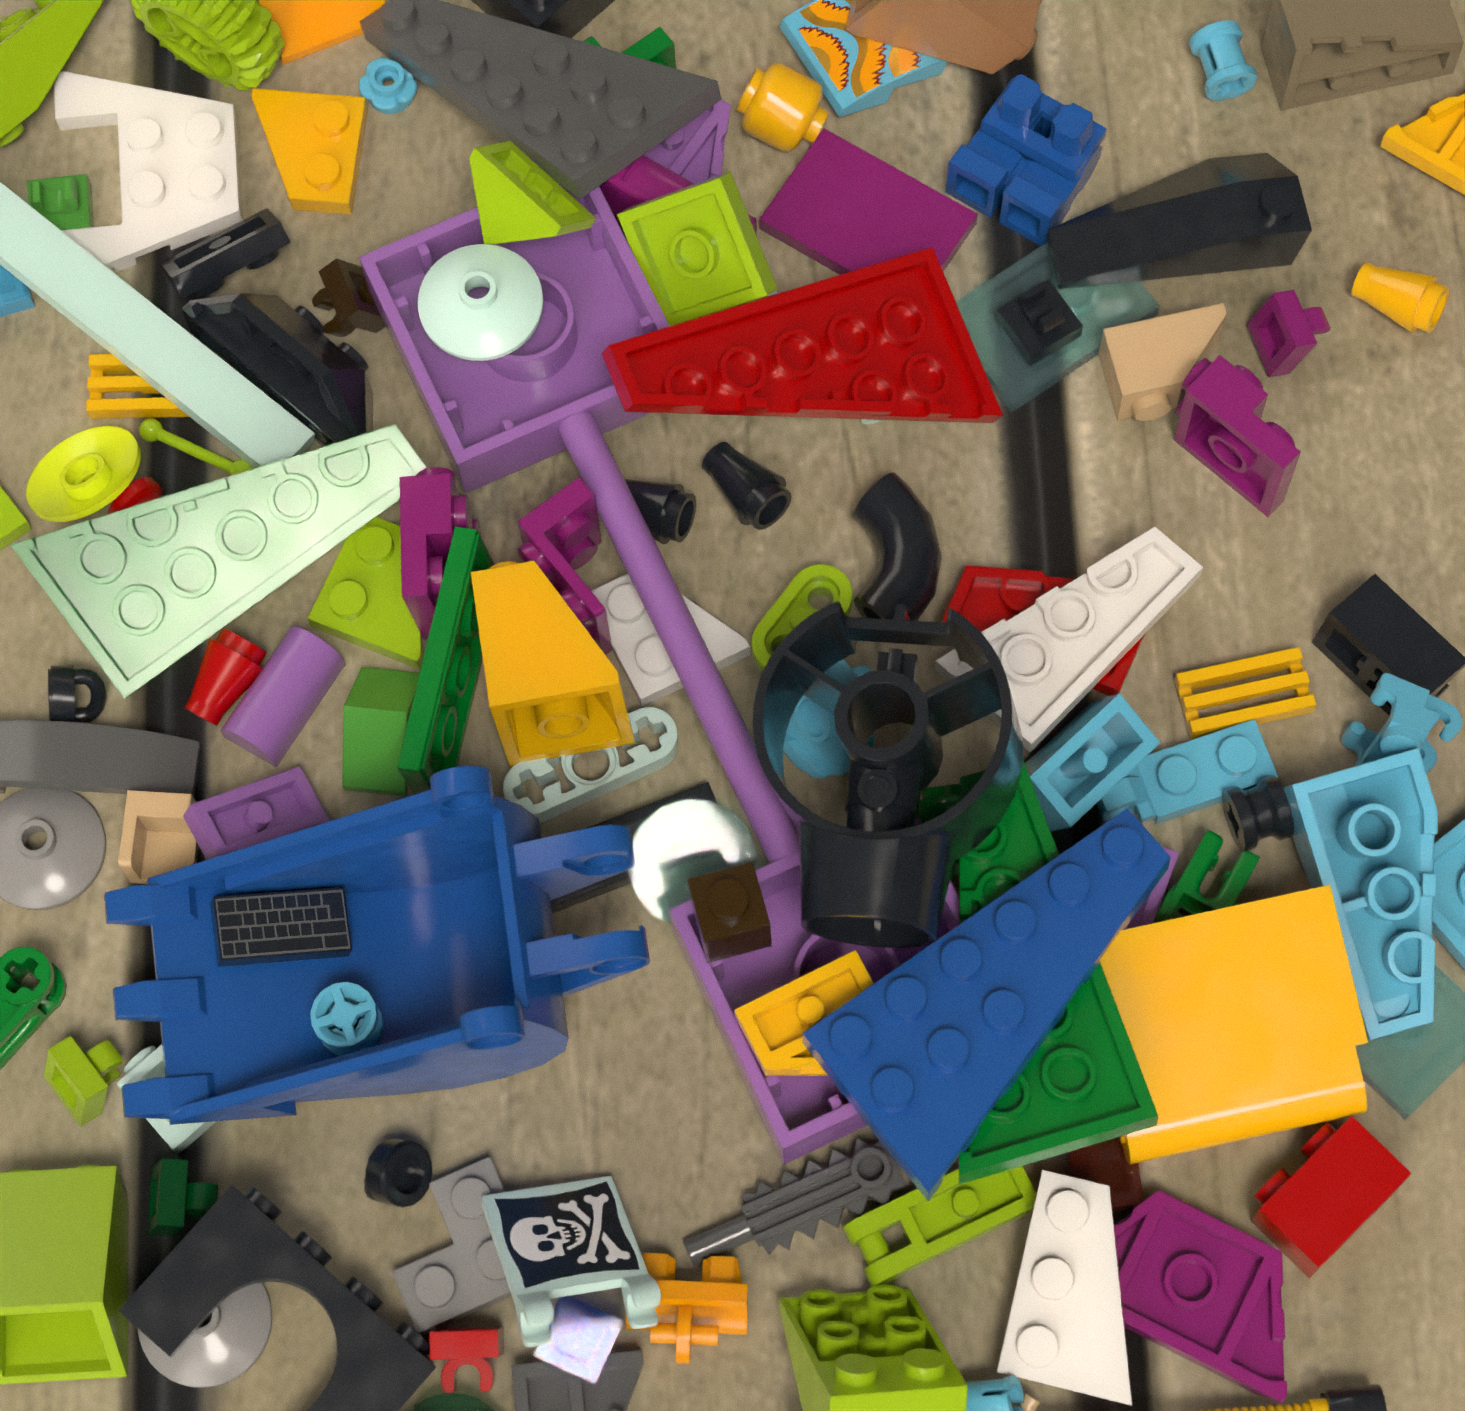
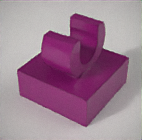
[1247,290,1331,377]

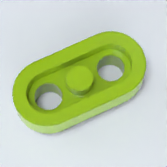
[752,564,852,673]

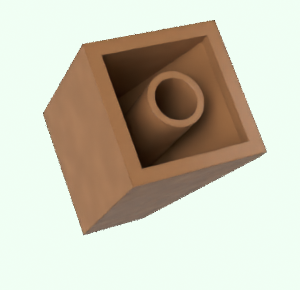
[845,0,1043,74]

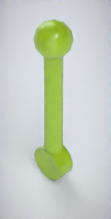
[139,418,254,476]

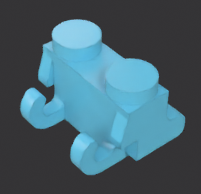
[1341,673,1463,774]

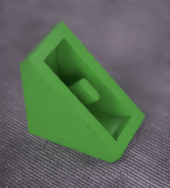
[342,667,419,797]

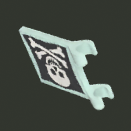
[481,1176,661,1347]

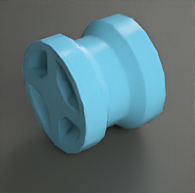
[310,982,384,1056]

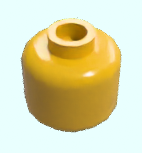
[735,62,829,153]

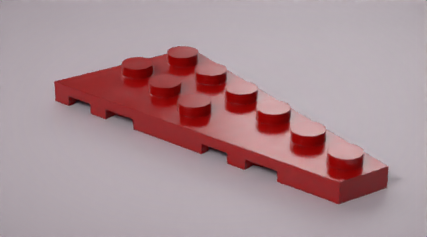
[601,247,1003,423]

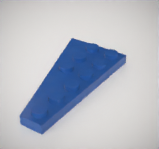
[803,808,1170,1202]

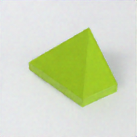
[469,141,596,245]

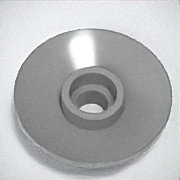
[0,788,106,910]
[138,1283,272,1388]

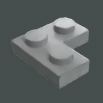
[392,1157,512,1336]

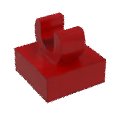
[429,1326,504,1393]

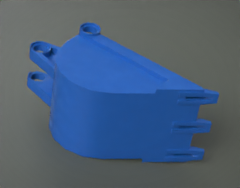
[104,766,650,1125]

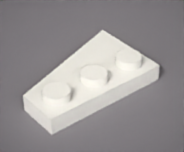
[997,1170,1132,1405]

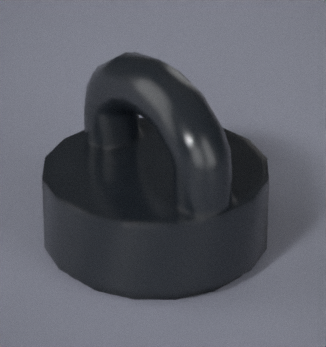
[48,665,107,723]
[364,1138,432,1207]

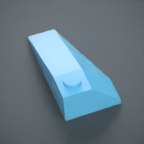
[1283,748,1438,1040]

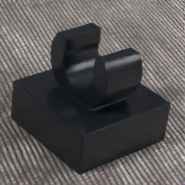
[996,279,1083,366]

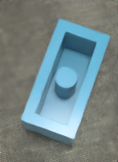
[1025,693,1161,832]

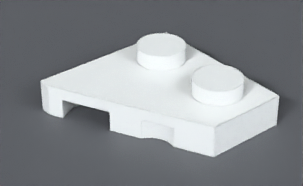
[592,573,750,707]

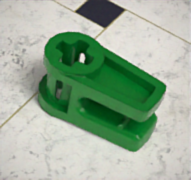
[1152,830,1260,924]
[0,947,67,1070]

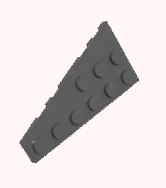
[359,0,722,199]

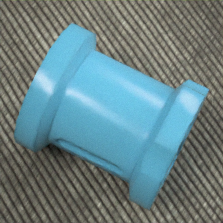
[1189,20,1258,101]

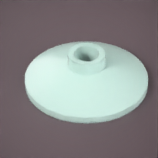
[418,244,544,361]

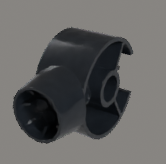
[752,601,1023,948]

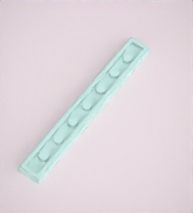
[0,182,315,469]

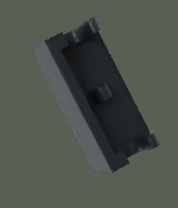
[1311,574,1465,716]

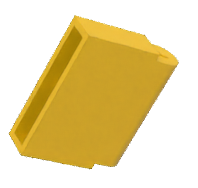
[1100,885,1368,1165]

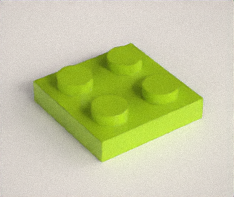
[617,171,778,326]

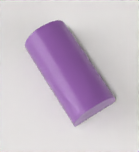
[221,626,345,768]

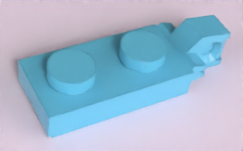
[1096,719,1278,825]

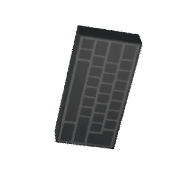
[210,887,352,967]

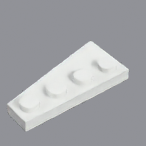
[935,527,1203,752]

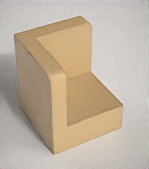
[118,790,199,884]

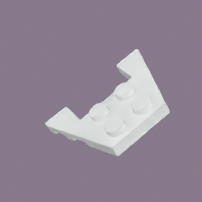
[54,71,243,272]

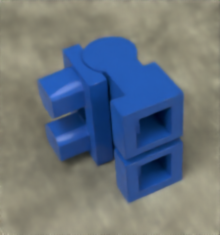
[945,74,1107,249]

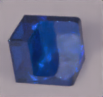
[533,1294,624,1384]

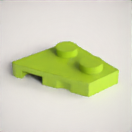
[307,517,424,670]

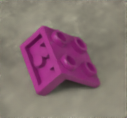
[517,477,612,655]

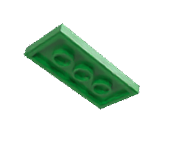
[397,526,494,795]

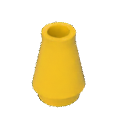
[1352,262,1449,333]

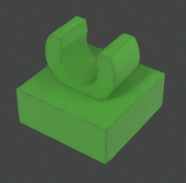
[27,174,94,230]

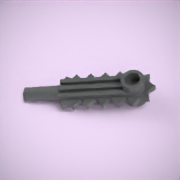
[683,1139,907,1266]

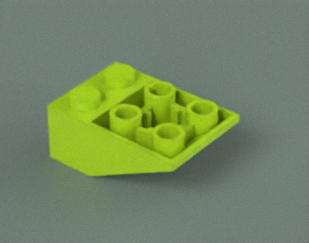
[779,1285,968,1411]

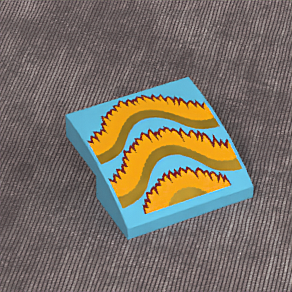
[779,0,948,117]

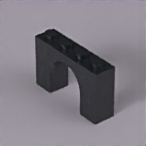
[118,1185,436,1411]

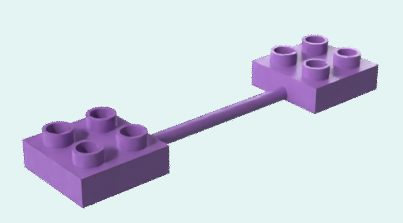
[359,182,959,1165]

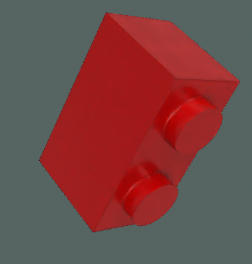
[1251,1116,1412,1279]

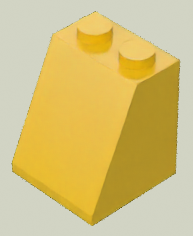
[471,561,635,766]

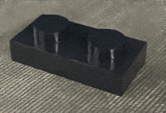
[160,208,291,299]

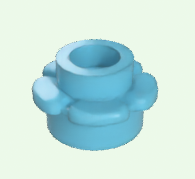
[359,57,418,114]

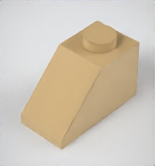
[1098,303,1227,421]

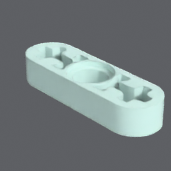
[503,707,679,823]

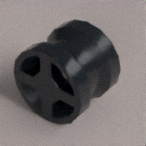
[1222,775,1294,851]

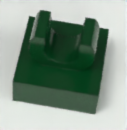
[146,1158,218,1238]

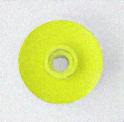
[26,426,141,522]

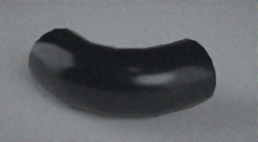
[852,472,942,644]

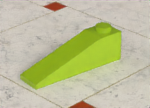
[0,0,104,147]

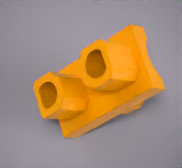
[626,1253,748,1365]

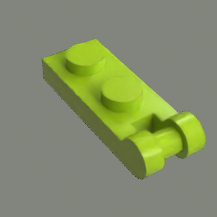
[843,1166,1037,1287]

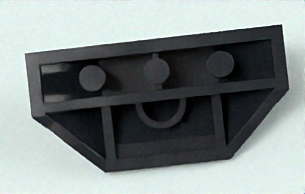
[182,293,373,447]

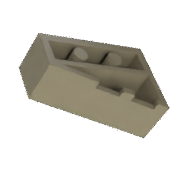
[1261,0,1464,111]

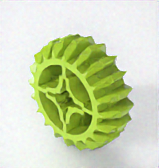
[130,0,285,91]

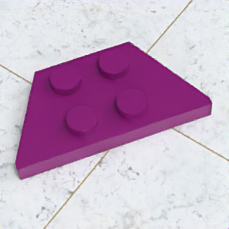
[1114,1190,1287,1405]

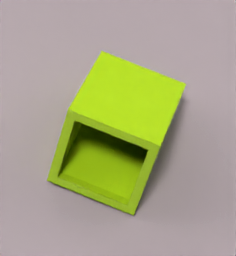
[0,1164,129,1385]

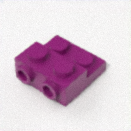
[1174,355,1301,517]
[399,467,481,641]

